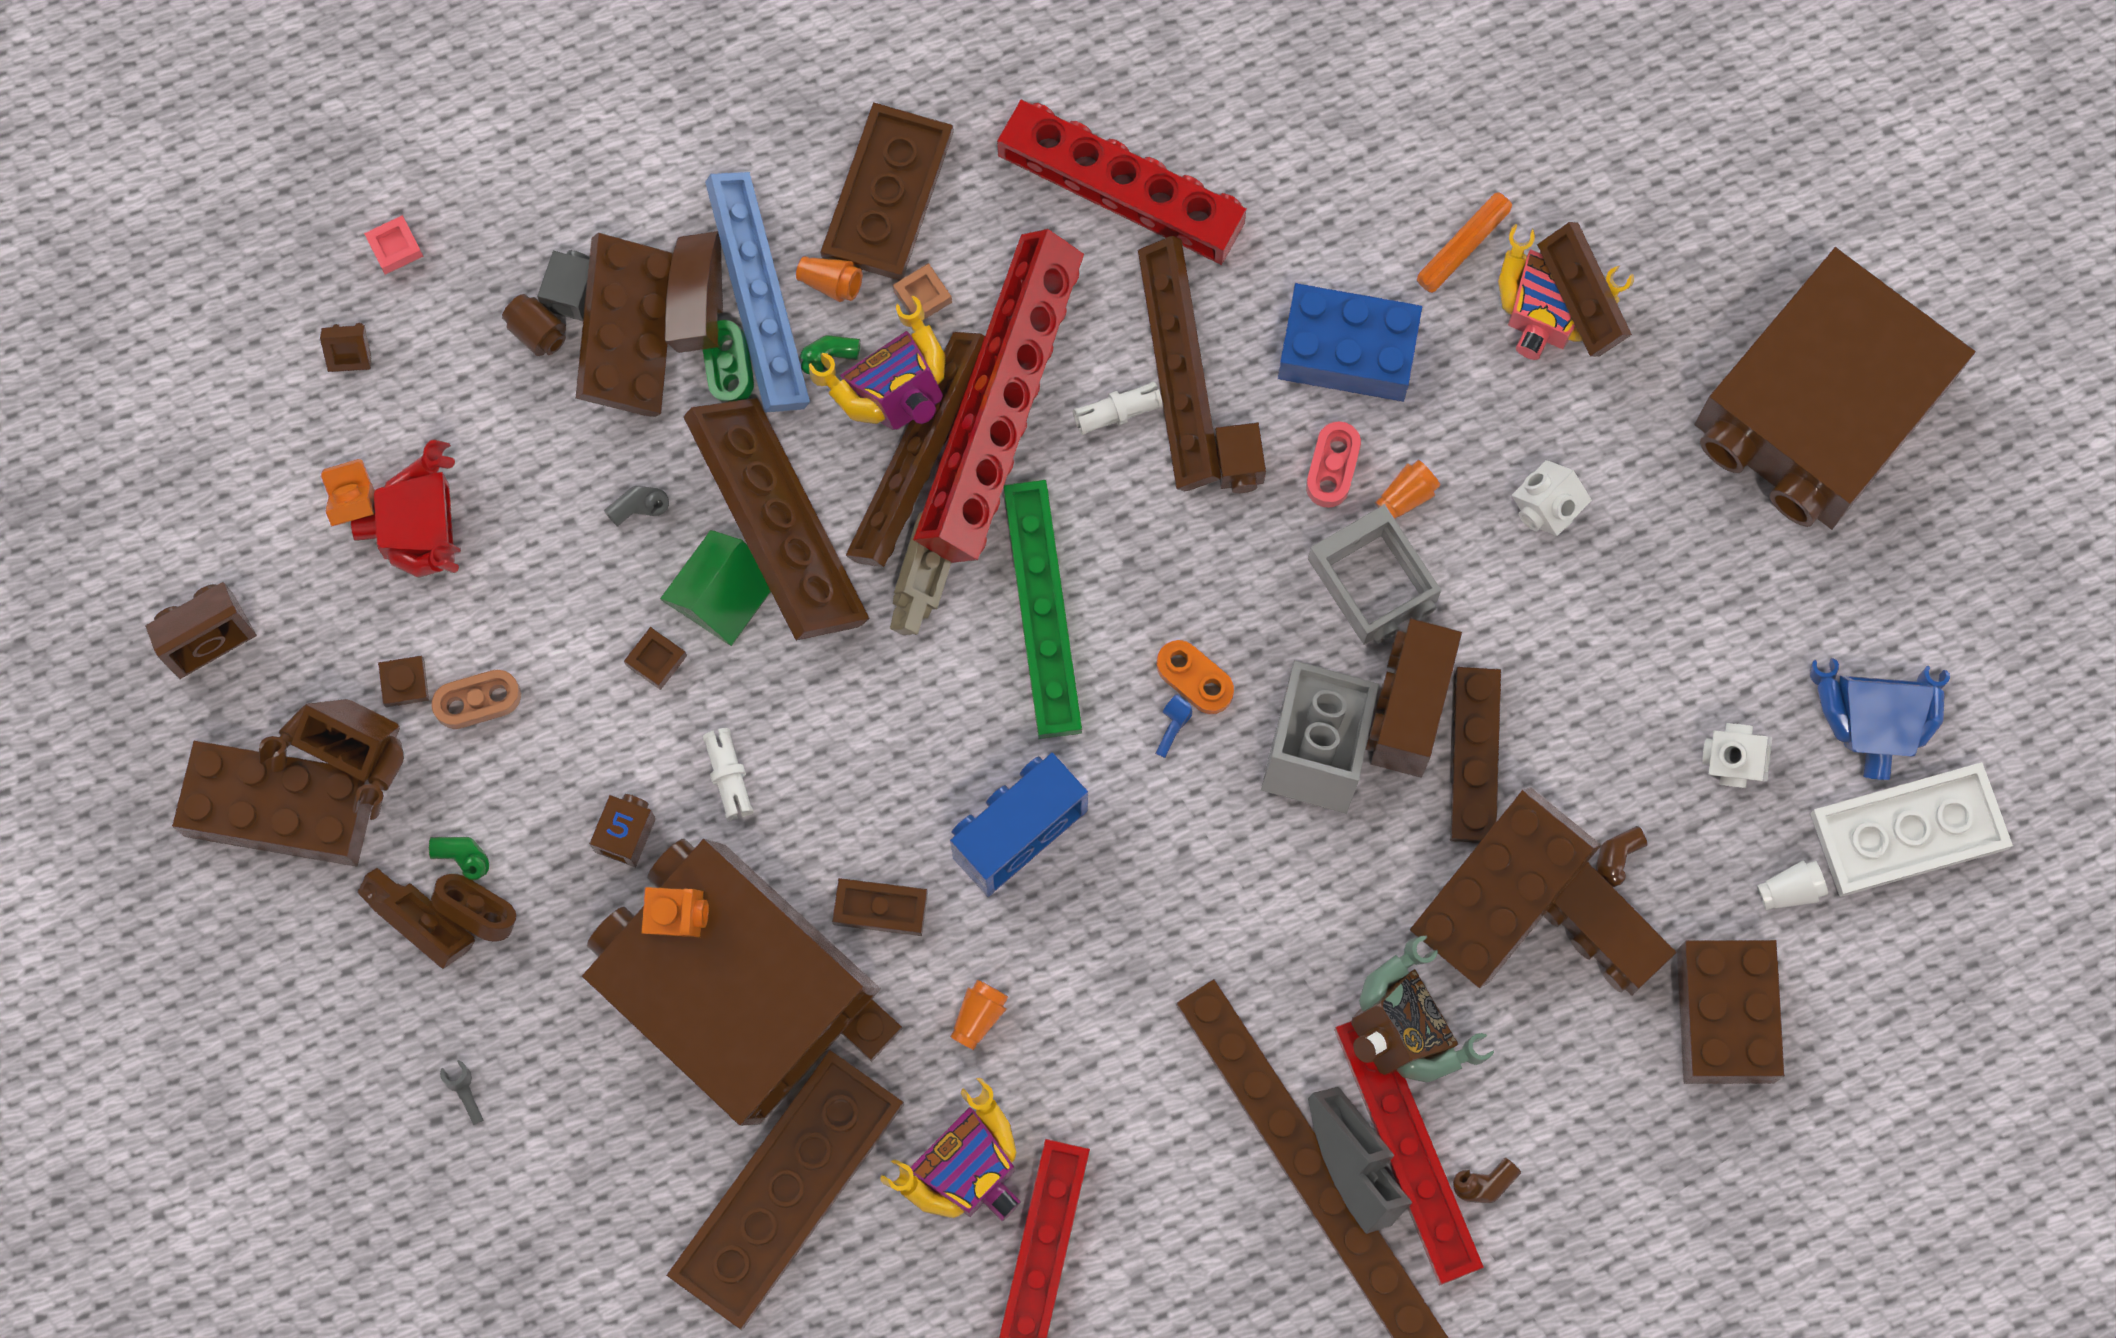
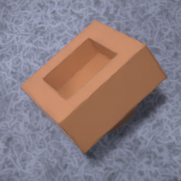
[893,263,952,320]

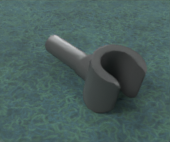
[440,1060,484,1125]

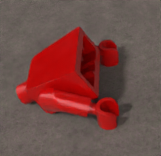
[351,440,461,578]

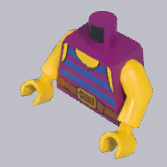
[809,296,945,430]
[880,1078,1021,1221]

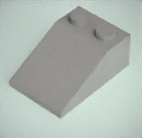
[1261,660,1379,814]

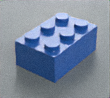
[1278,283,1423,402]
[950,752,1088,897]

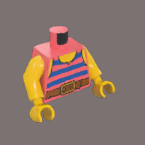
[1498,224,1634,360]

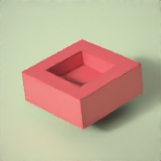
[364,215,424,275]

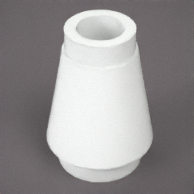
[1757,860,1828,911]

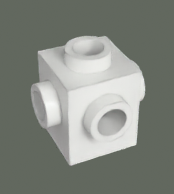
[1511,460,1592,536]
[1703,723,1772,788]

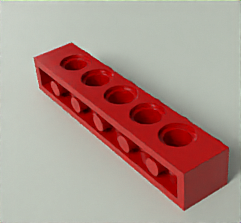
[997,99,1247,265]

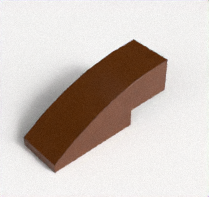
[665,231,723,353]

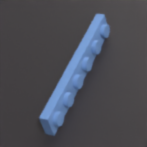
[705,172,810,413]

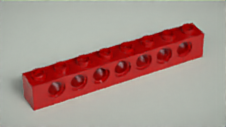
[913,229,1084,563]

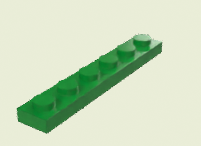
[1003,480,1082,740]

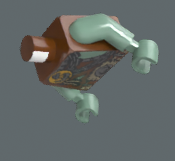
[1352,936,1494,1083]

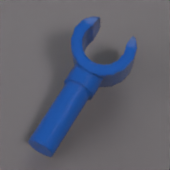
[1155,694,1193,758]

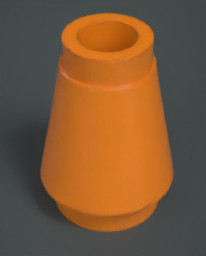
[796,256,863,302]
[1375,460,1441,519]
[950,979,1008,1050]

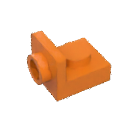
[321,459,375,527]
[642,887,709,938]

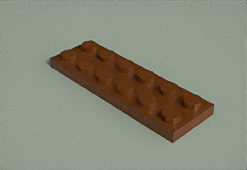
[683,398,870,641]
[666,1050,904,1331]

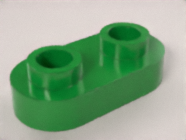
[702,320,754,403]

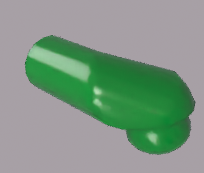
[800,335,861,374]
[429,837,489,880]

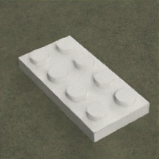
[1810,762,2013,897]

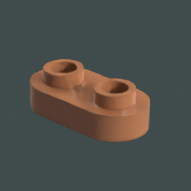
[432,670,521,729]

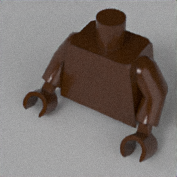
[259,699,404,820]

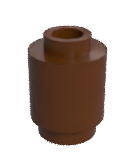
[502,294,566,356]

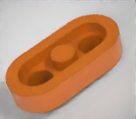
[1157,640,1234,714]

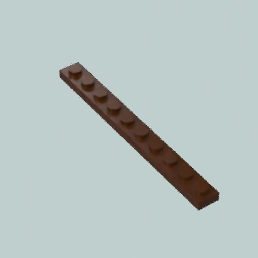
[1176,979,1448,1338]

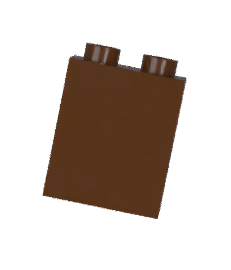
[1694,247,1976,530]
[582,838,881,1126]

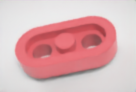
[1306,421,1361,508]

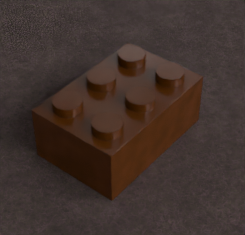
[1365,618,1462,778]
[1677,940,1785,1084]

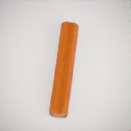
[1417,192,1512,293]

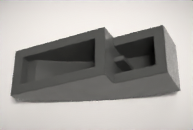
[1308,1087,1412,1234]

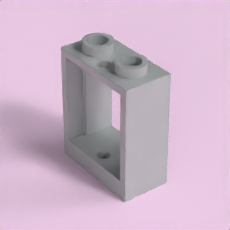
[1308,504,1441,645]

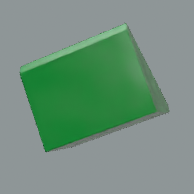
[660,530,771,646]

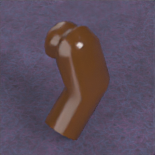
[1596,826,1648,887]
[1453,1158,1521,1203]

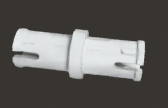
[1073,382,1163,435]
[702,728,754,821]

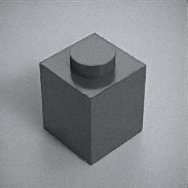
[537,250,590,321]

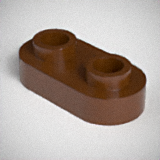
[431,874,516,942]

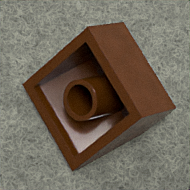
[145,582,257,679]

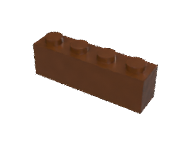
[1544,862,1677,996]

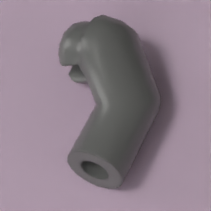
[603,486,669,527]

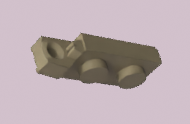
[890,512,952,636]

